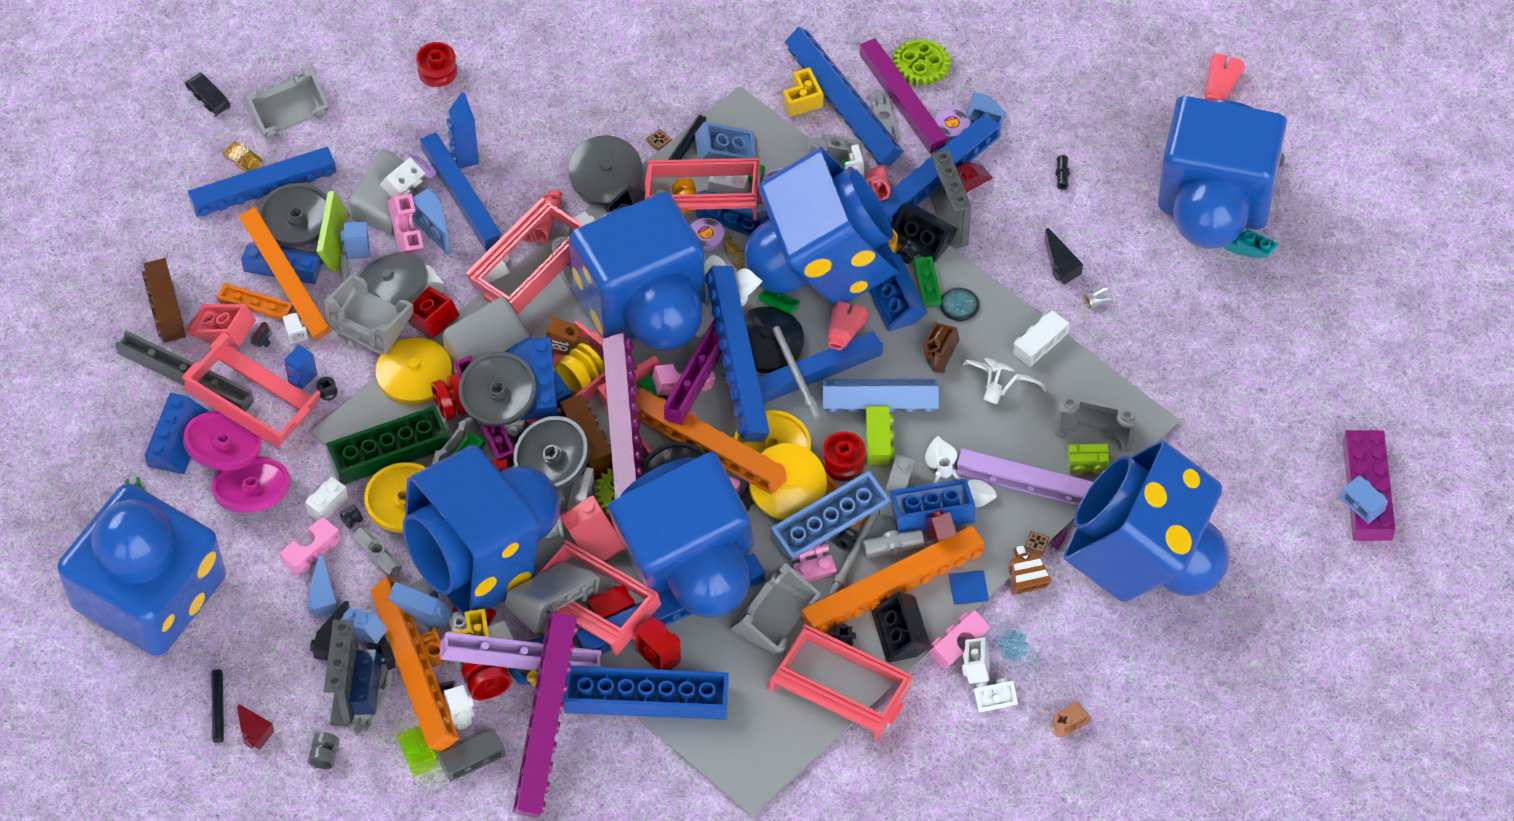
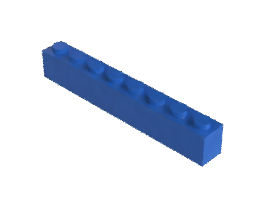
[188,146,337,217]

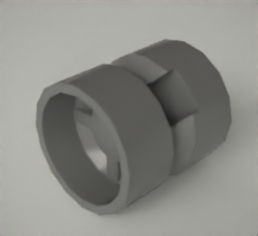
[308,732,340,770]

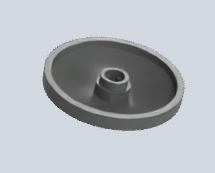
[569,135,642,206]
[259,183,327,247]
[359,252,428,306]
[459,352,537,427]
[514,416,590,490]

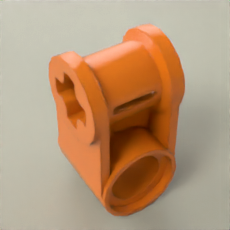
[419,627,444,667]

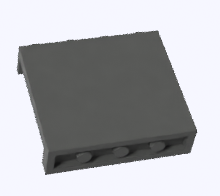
[929,149,972,249]
[324,620,359,726]

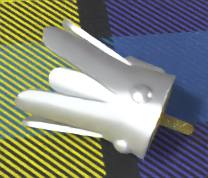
[1083,285,1112,309]

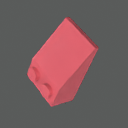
[185,304,256,347]
[560,495,625,562]

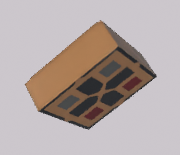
[646,129,672,152]
[1025,531,1049,556]

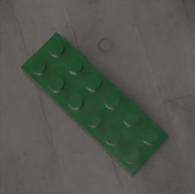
[326,405,449,485]

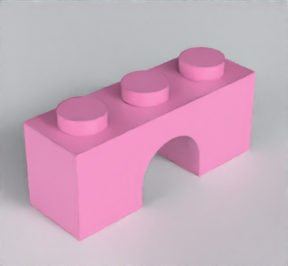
[387,194,424,253]
[652,364,716,396]
[279,516,340,576]
[928,610,991,669]

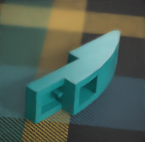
[1223,229,1279,258]

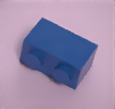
[284,345,317,389]

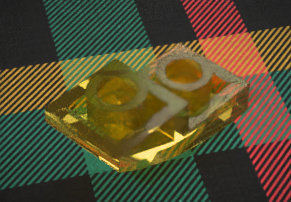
[222,141,262,172]
[724,237,746,271]

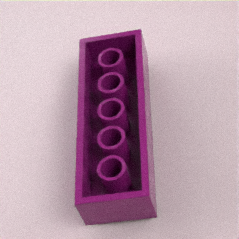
[1343,430,1395,541]

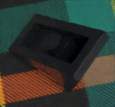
[365,634,395,670]

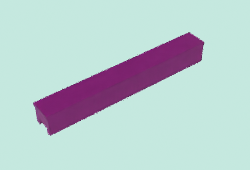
[860,38,947,154]
[664,318,722,425]

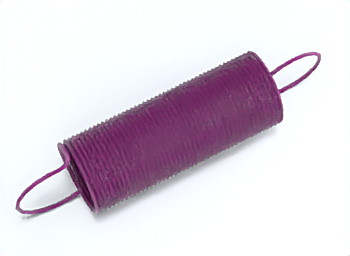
[1049,529,1069,554]

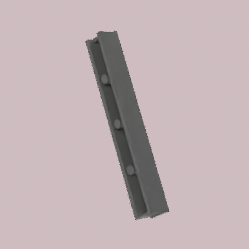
[115,331,254,412]

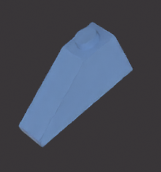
[306,554,337,618]
[388,582,452,630]

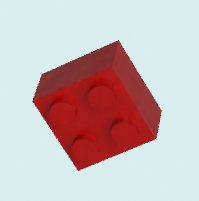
[408,286,460,339]
[635,616,681,670]

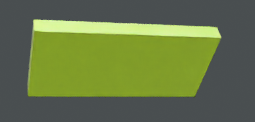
[316,191,349,273]

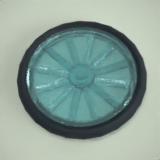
[940,288,980,321]

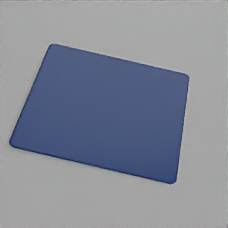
[949,570,989,605]

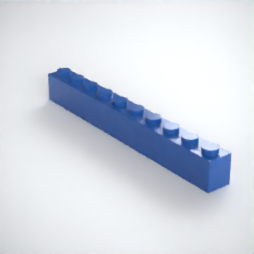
[785,26,904,166]
[880,114,1001,226]
[705,265,770,442]
[576,553,765,655]

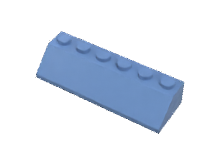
[822,379,939,412]
[770,471,891,560]

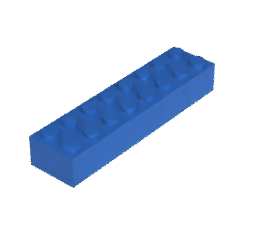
[563,666,729,720]

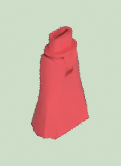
[1205,53,1245,101]
[864,165,891,201]
[522,190,563,243]
[828,301,869,350]

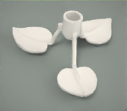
[696,255,762,338]
[963,358,1046,404]
[914,436,997,507]

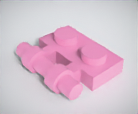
[790,544,837,582]

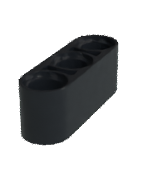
[185,72,231,117]

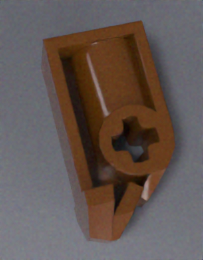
[923,322,960,374]

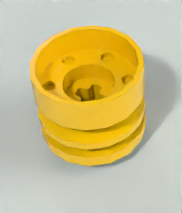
[555,343,605,394]

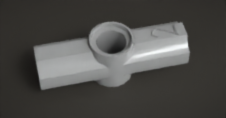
[352,527,402,578]
[862,529,924,558]

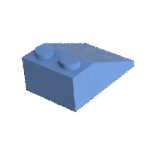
[695,122,757,159]
[413,188,450,255]

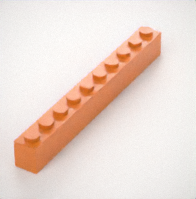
[636,388,787,495]
[801,525,985,634]
[370,576,459,752]

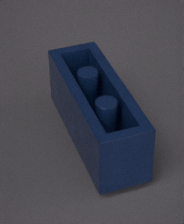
[349,649,382,715]

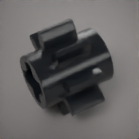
[831,623,856,646]

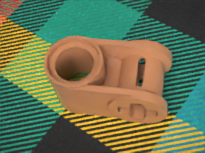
[1052,702,1091,737]

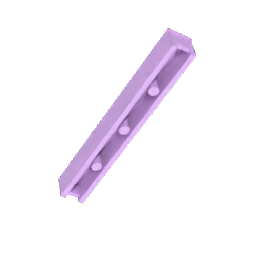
[956,448,1093,506]
[440,632,602,671]

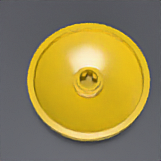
[376,337,452,405]
[734,410,811,454]
[748,443,827,521]
[364,462,426,533]

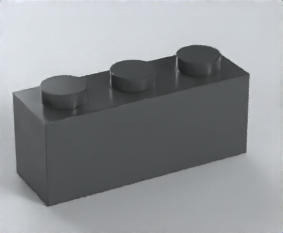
[438,728,505,782]

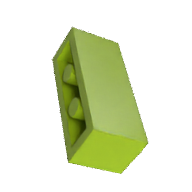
[866,406,895,466]

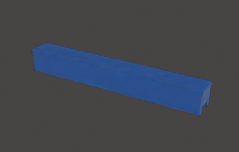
[420,132,501,251]
[758,331,883,404]

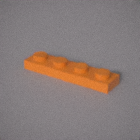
[216,283,294,321]

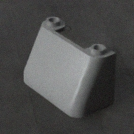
[243,68,330,138]
[350,149,427,235]
[324,274,413,355]
[443,297,530,362]
[1055,396,1137,452]
[505,562,600,635]
[730,563,821,655]

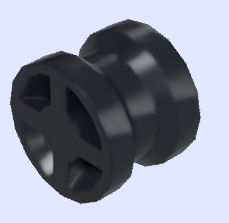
[896,240,920,264]
[316,377,338,401]
[339,504,363,529]
[834,527,858,551]

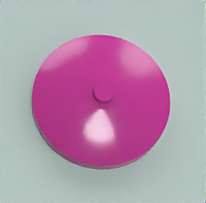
[183,411,262,470]
[212,457,291,513]

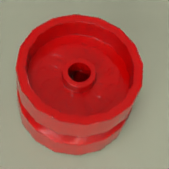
[416,42,457,87]
[431,373,467,422]
[822,431,866,482]
[461,663,512,701]

